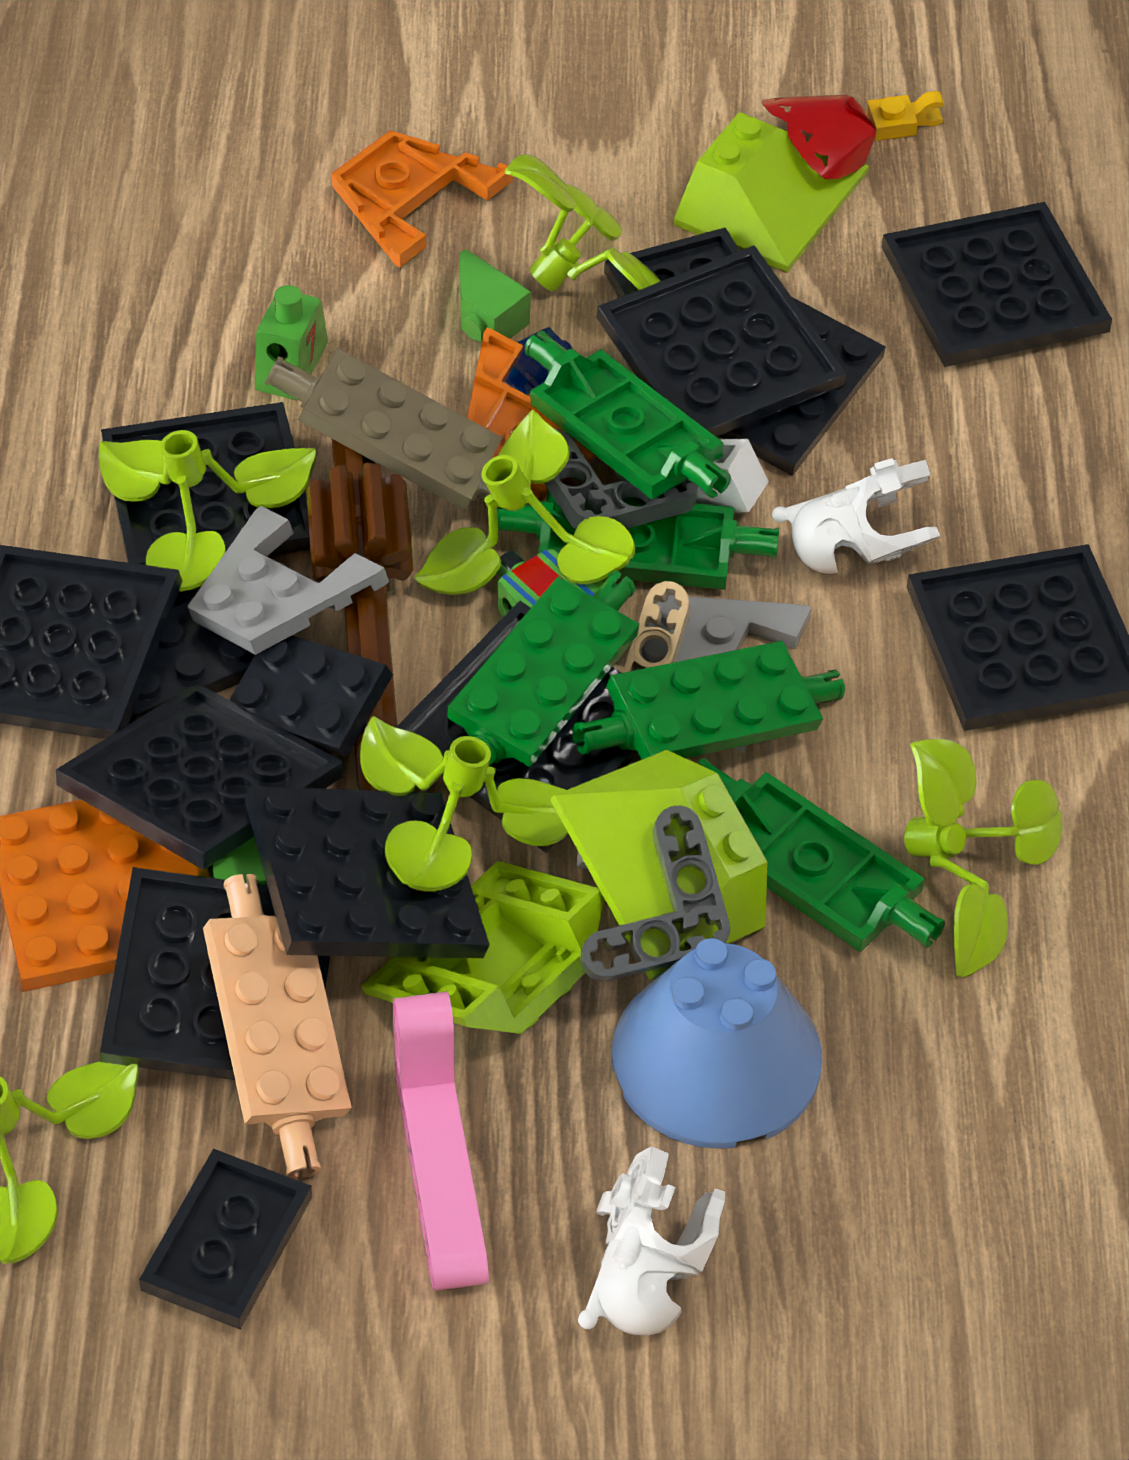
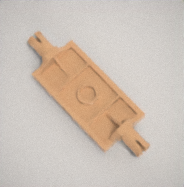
[203,874,352,1179]

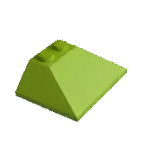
[673,112,869,273]
[550,750,767,980]
[361,861,605,1034]

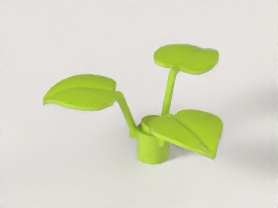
[504,154,661,292]
[414,410,636,595]
[99,430,317,591]
[360,716,568,891]
[904,739,1063,977]
[0,1061,139,1264]

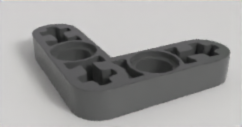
[544,429,698,530]
[580,805,730,981]

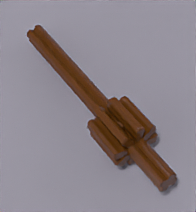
[306,438,414,791]

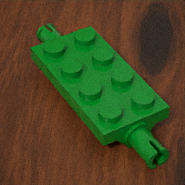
[525,331,731,500]
[497,490,779,590]
[447,571,640,767]
[572,640,845,760]
[698,758,945,952]

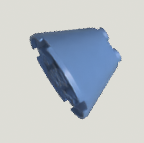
[612,938,822,1149]

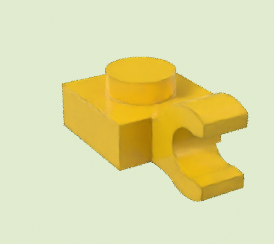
[866,91,944,141]

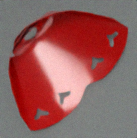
[762,94,876,179]

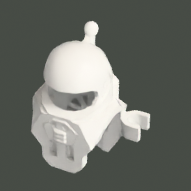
[772,458,940,574]
[578,1146,725,1335]

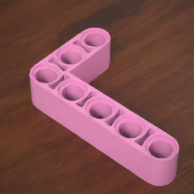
[393,991,489,1291]

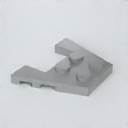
[187,506,389,655]
[635,595,812,752]

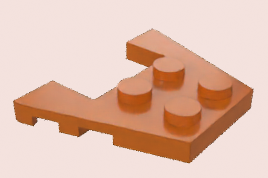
[332,130,513,268]
[467,327,596,501]

